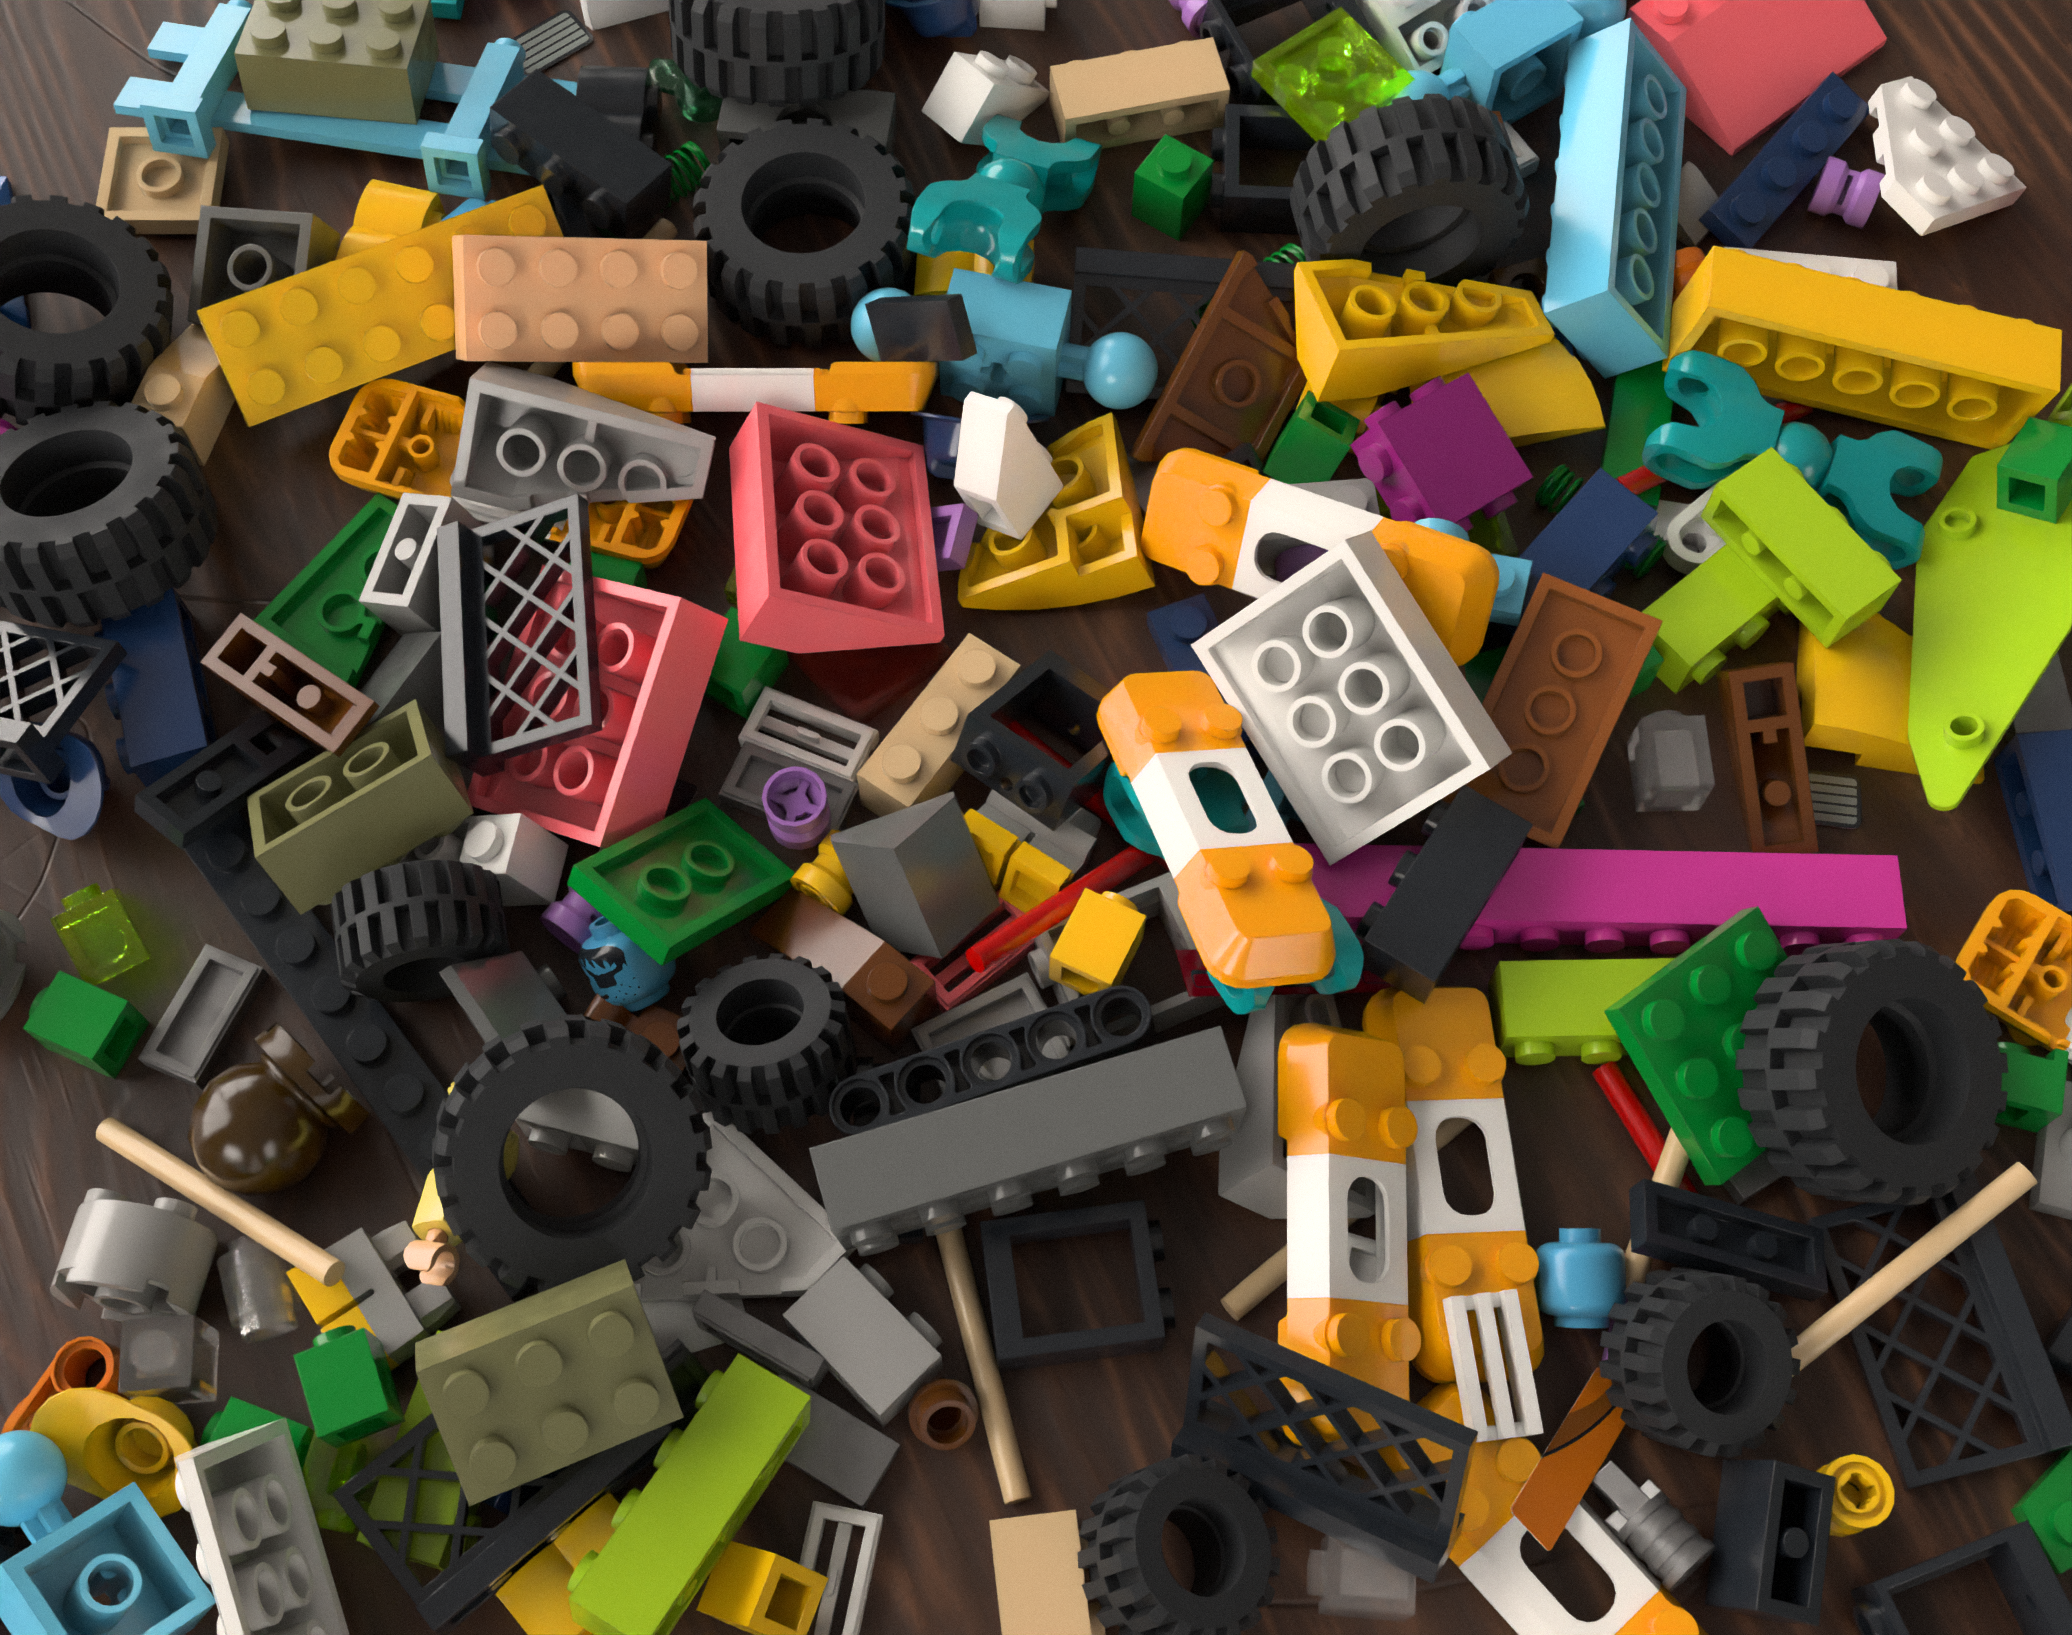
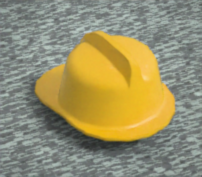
[30,1387,198,1518]

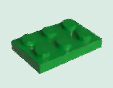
[567,798,795,966]

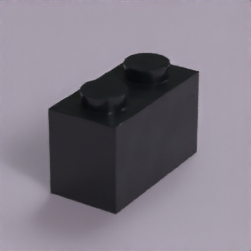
[1705,1460,1836,1626]

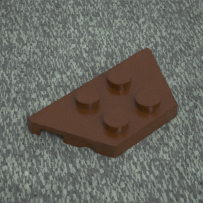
[1128,250,1307,463]

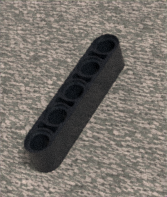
[828,985,1156,1138]

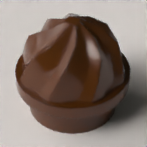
[908,1376,979,1450]

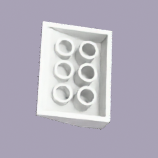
[1191,530,1512,866]
[174,1418,350,1635]

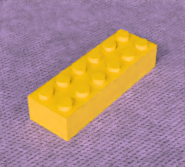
[197,184,564,427]
[1662,246,2062,450]

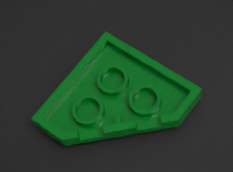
[1604,906,1788,1186]

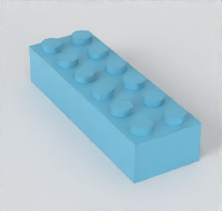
[1542,18,1687,379]

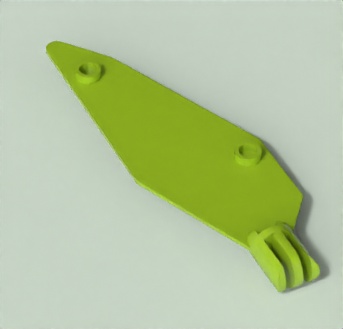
[1908,383,2072,811]

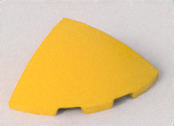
[1409,336,1606,447]
[958,412,1155,610]
[1796,613,1985,784]

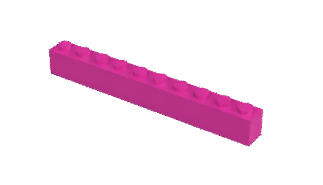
[1294,843,1907,956]

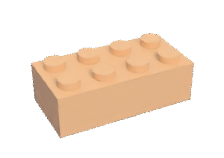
[452,235,708,363]

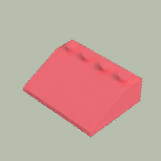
[1626,0,1887,156]
[729,401,945,654]
[467,564,728,849]

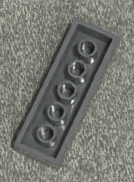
[809,1026,1247,1256]

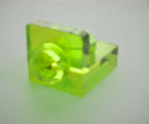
[50,883,152,986]
[302,1431,370,1534]

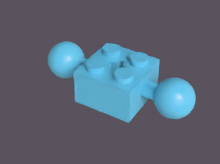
[1379,0,1627,124]
[850,268,1158,416]
[0,1430,216,1635]

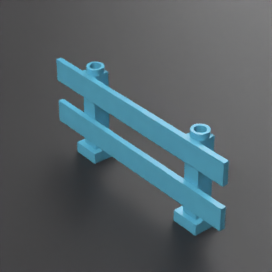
[113,0,577,200]

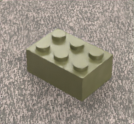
[234,0,439,125]
[247,699,474,915]
[415,1259,684,1506]

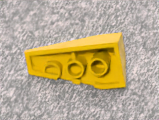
[1294,259,1555,402]

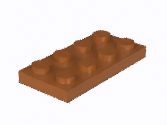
[1438,572,1663,849]

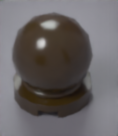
[187,1021,371,1197]

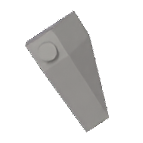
[451,361,716,511]
[1218,994,1376,1219]

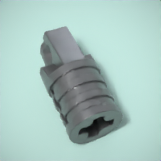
[1590,1461,1716,1592]

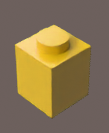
[1049,888,1146,995]
[696,1541,828,1635]

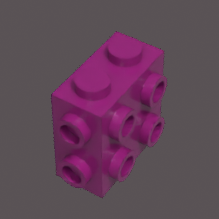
[1350,372,1533,532]

